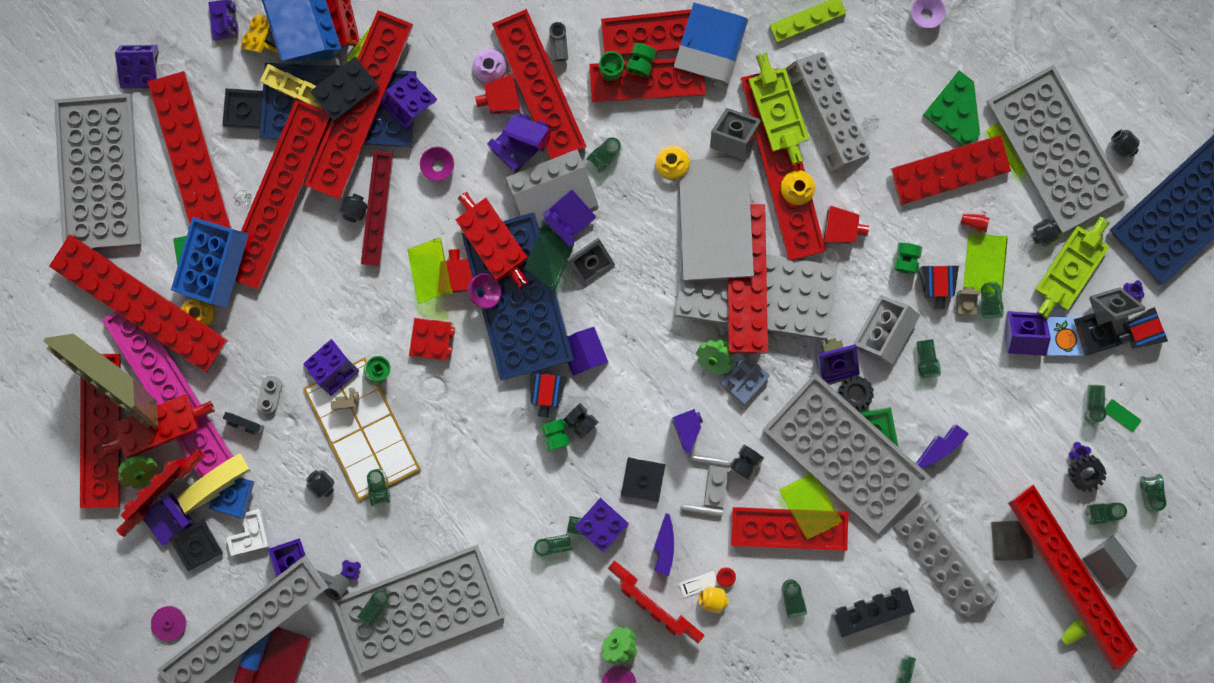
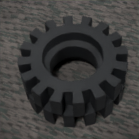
[838,376,874,411]
[1068,454,1107,492]

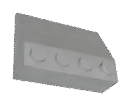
[506,149,599,229]

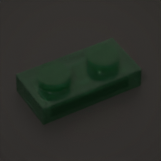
[895,655,916,683]

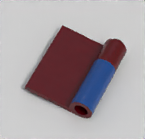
[233,627,311,683]

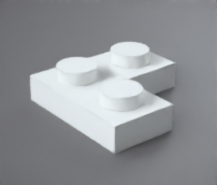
[226,509,270,556]

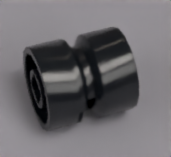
[563,403,599,439]
[729,444,764,481]

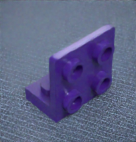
[208,0,239,41]
[115,44,159,89]
[381,73,437,129]
[487,134,539,174]
[543,189,596,247]
[303,339,359,396]
[143,492,194,545]
[575,497,629,552]

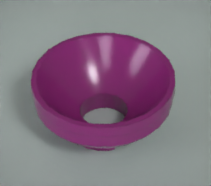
[420,147,455,182]
[468,273,501,309]

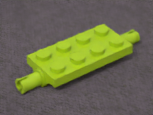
[748,52,809,165]
[1034,217,1110,319]

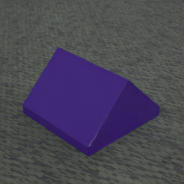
[568,327,608,376]
[815,344,860,383]
[267,538,306,577]

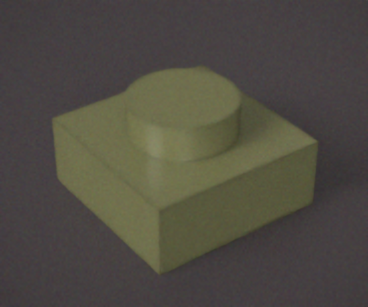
[821,338,843,353]

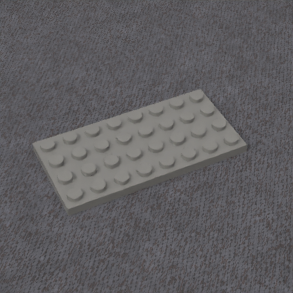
[986,65,1129,234]
[54,93,141,249]
[675,254,837,341]
[763,373,931,533]
[332,544,505,673]

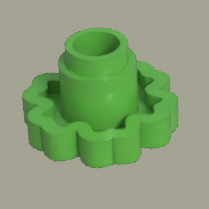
[696,340,734,375]
[118,454,158,489]
[601,626,637,665]

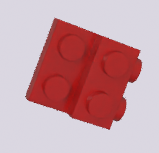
[409,318,455,361]

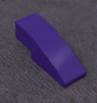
[916,424,969,468]
[653,513,674,576]

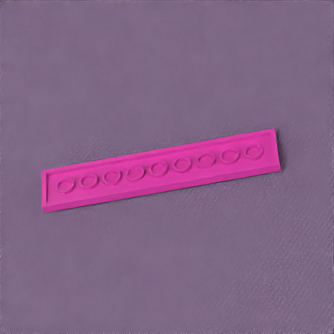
[102,312,234,478]

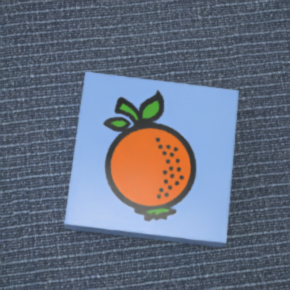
[1046,317,1085,356]

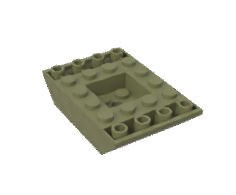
[43,334,158,429]

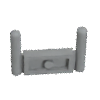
[680,454,730,517]

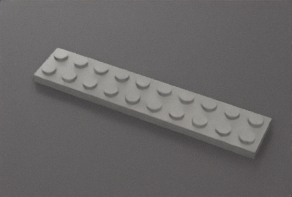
[157,556,329,683]

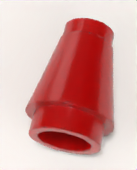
[961,213,990,233]

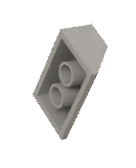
[853,295,920,365]

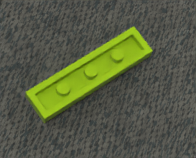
[769,0,847,44]

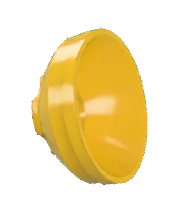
[655,146,690,180]
[781,170,816,205]
[181,298,215,327]

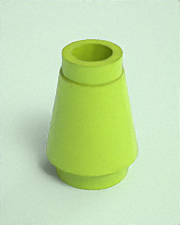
[1060,618,1089,646]

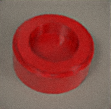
[716,567,736,587]

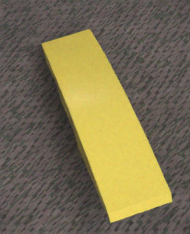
[259,64,324,110]
[177,453,251,515]

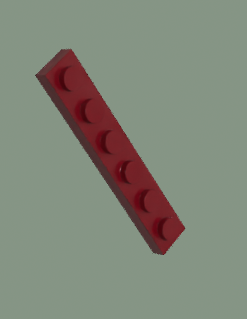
[361,151,394,267]

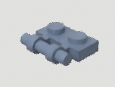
[720,354,770,404]

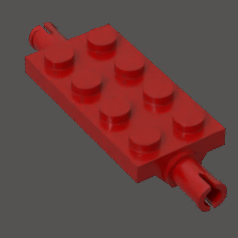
[455,192,529,290]
[102,394,215,459]
[116,449,205,537]
[607,560,705,644]

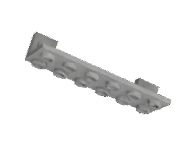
[786,52,870,172]
[894,499,999,619]

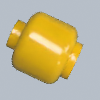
[698,586,729,613]

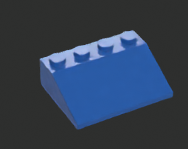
[262,0,341,62]
[171,217,249,308]

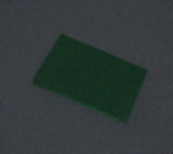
[524,224,575,291]

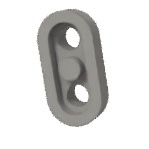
[257,376,282,414]

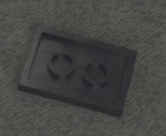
[310,57,380,123]

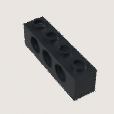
[832,587,915,638]

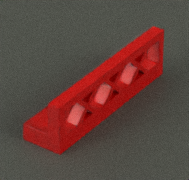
[326,0,361,48]

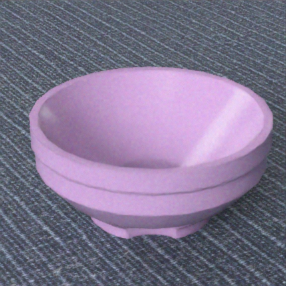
[911,0,946,29]
[472,49,507,84]

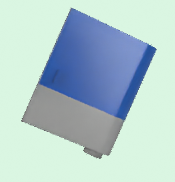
[674,3,748,88]

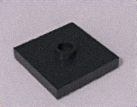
[222,88,263,129]
[1074,313,1120,356]
[621,457,666,502]
[169,519,223,571]

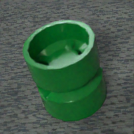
[626,43,657,77]
[599,51,624,82]
[893,242,923,274]
[363,356,391,385]
[539,419,570,452]

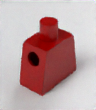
[475,74,521,114]
[823,206,869,244]
[438,249,473,294]

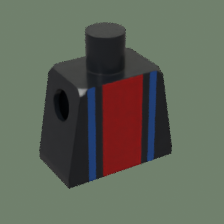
[919,265,959,309]
[1117,307,1168,348]
[530,372,567,418]

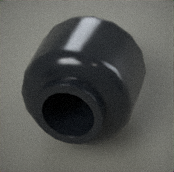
[1111,129,1140,158]
[339,193,367,223]
[1031,218,1062,247]
[305,470,335,498]

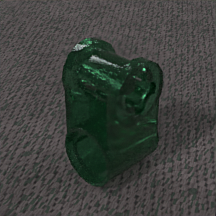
[586,137,622,173]
[980,281,1004,319]
[367,468,391,507]
[1139,474,1167,512]
[1087,502,1127,525]
[782,579,807,618]

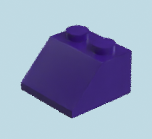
[502,114,552,152]
[1005,311,1051,356]
[671,409,703,454]

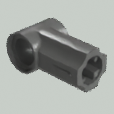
[549,22,568,62]
[317,570,350,600]

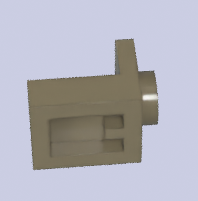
[957,287,980,315]
[330,388,360,410]

